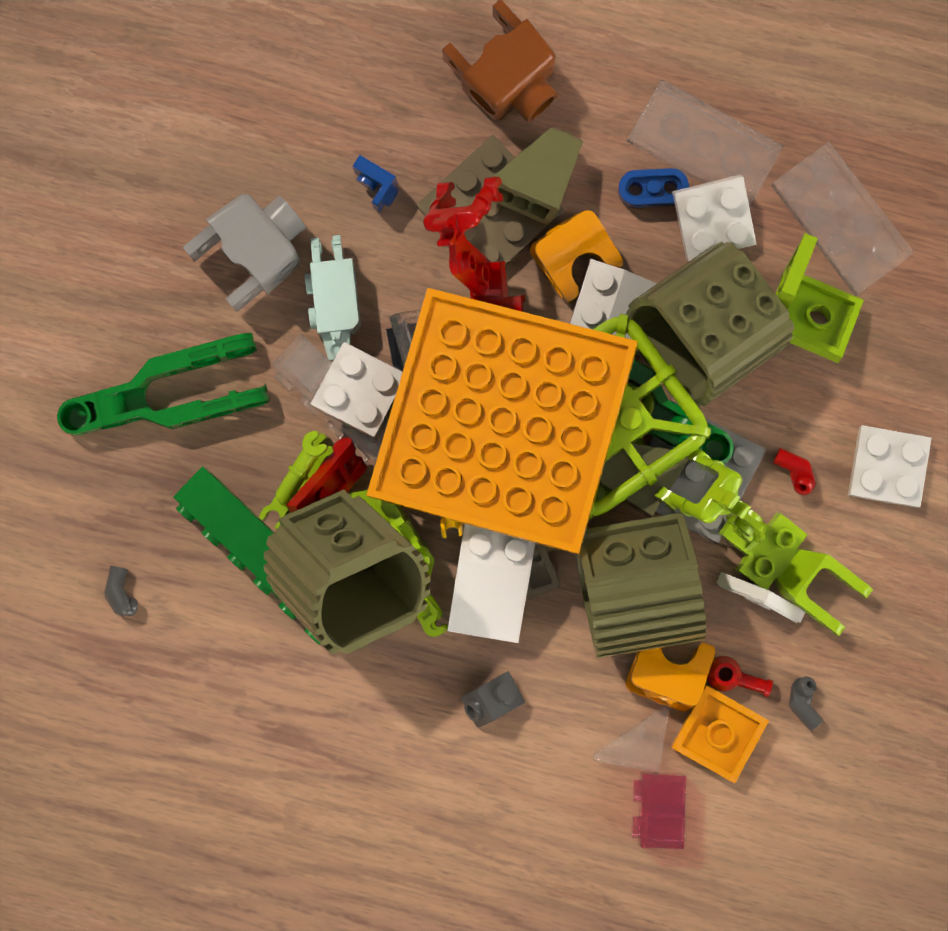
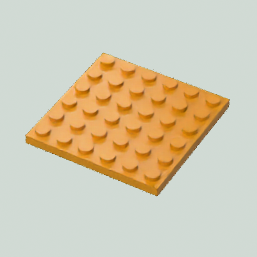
[366,288,638,555]

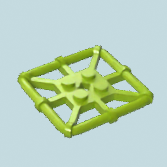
[589,313,711,520]

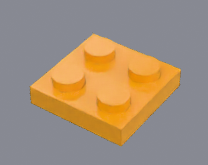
[671,685,769,784]

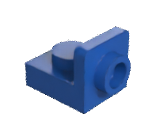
[352,155,399,212]

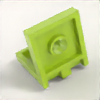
[775,233,864,363]

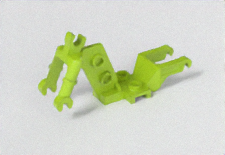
[259,431,448,637]
[654,448,873,637]

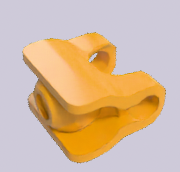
[529,210,623,303]
[625,642,715,712]

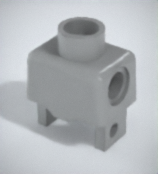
[183,193,306,312]

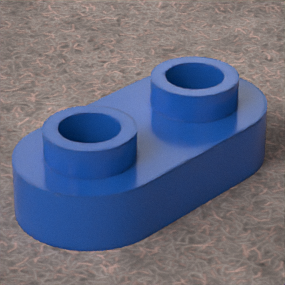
[618,168,689,208]

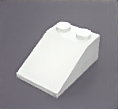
[570,259,657,356]
[448,524,535,643]

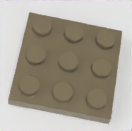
[416,135,564,266]

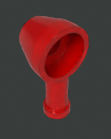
[707,656,773,697]

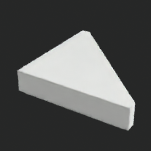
[716,572,805,623]

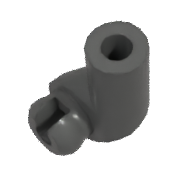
[104,565,138,617]
[789,676,823,731]

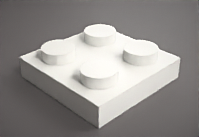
[672,175,757,261]
[310,342,402,439]
[848,425,932,508]

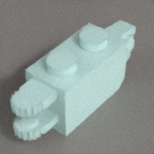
[305,235,361,362]

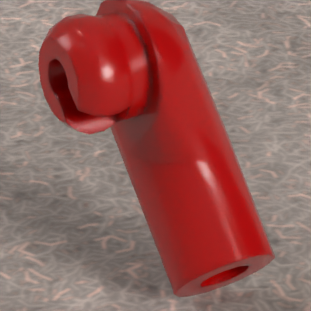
[773,448,816,495]

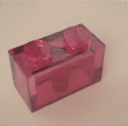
[632,772,686,849]

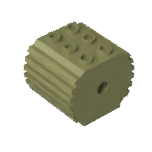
[626,242,794,407]
[264,490,430,654]
[576,512,706,659]

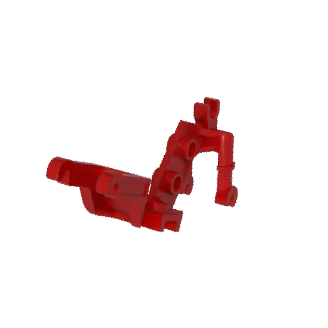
[423,177,526,312]

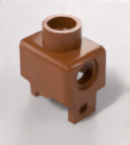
[442,0,558,122]

